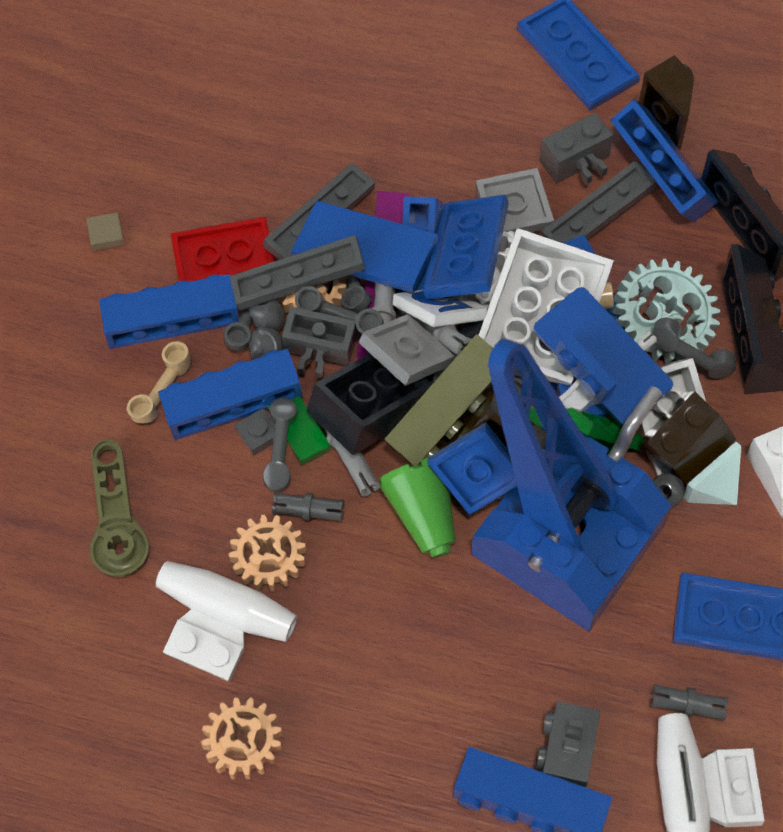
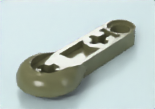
[89,439,149,577]

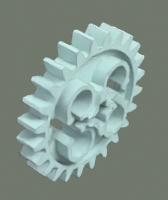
[612,259,720,364]

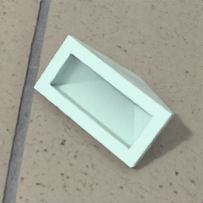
[683,442,741,505]

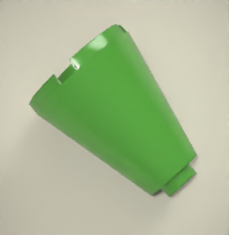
[379,458,456,558]

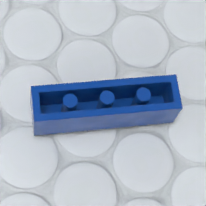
[610,99,719,222]
[99,274,239,349]
[158,348,304,440]
[453,747,613,832]

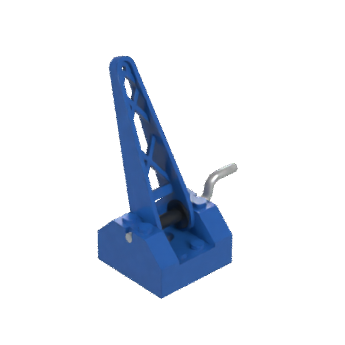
[471,338,671,632]

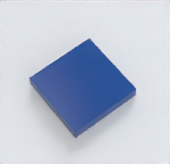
[428,422,517,515]

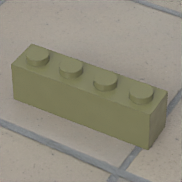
[385,334,493,466]

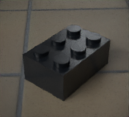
[306,353,432,455]

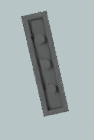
[541,160,657,243]
[263,162,375,260]
[230,235,366,310]

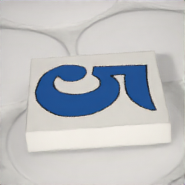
[392,290,487,327]

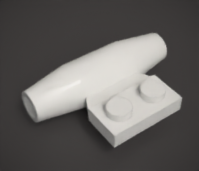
[156,561,298,682]
[657,713,765,832]

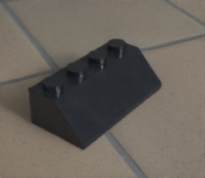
[701,149,783,281]
[721,244,783,394]

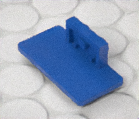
[533,287,673,427]

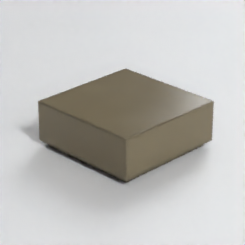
[86,212,124,251]

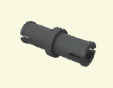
[272,492,345,522]
[650,684,728,721]

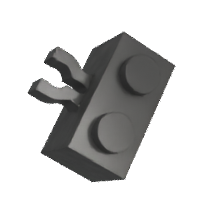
[539,112,613,185]
[282,306,357,378]
[536,701,601,787]

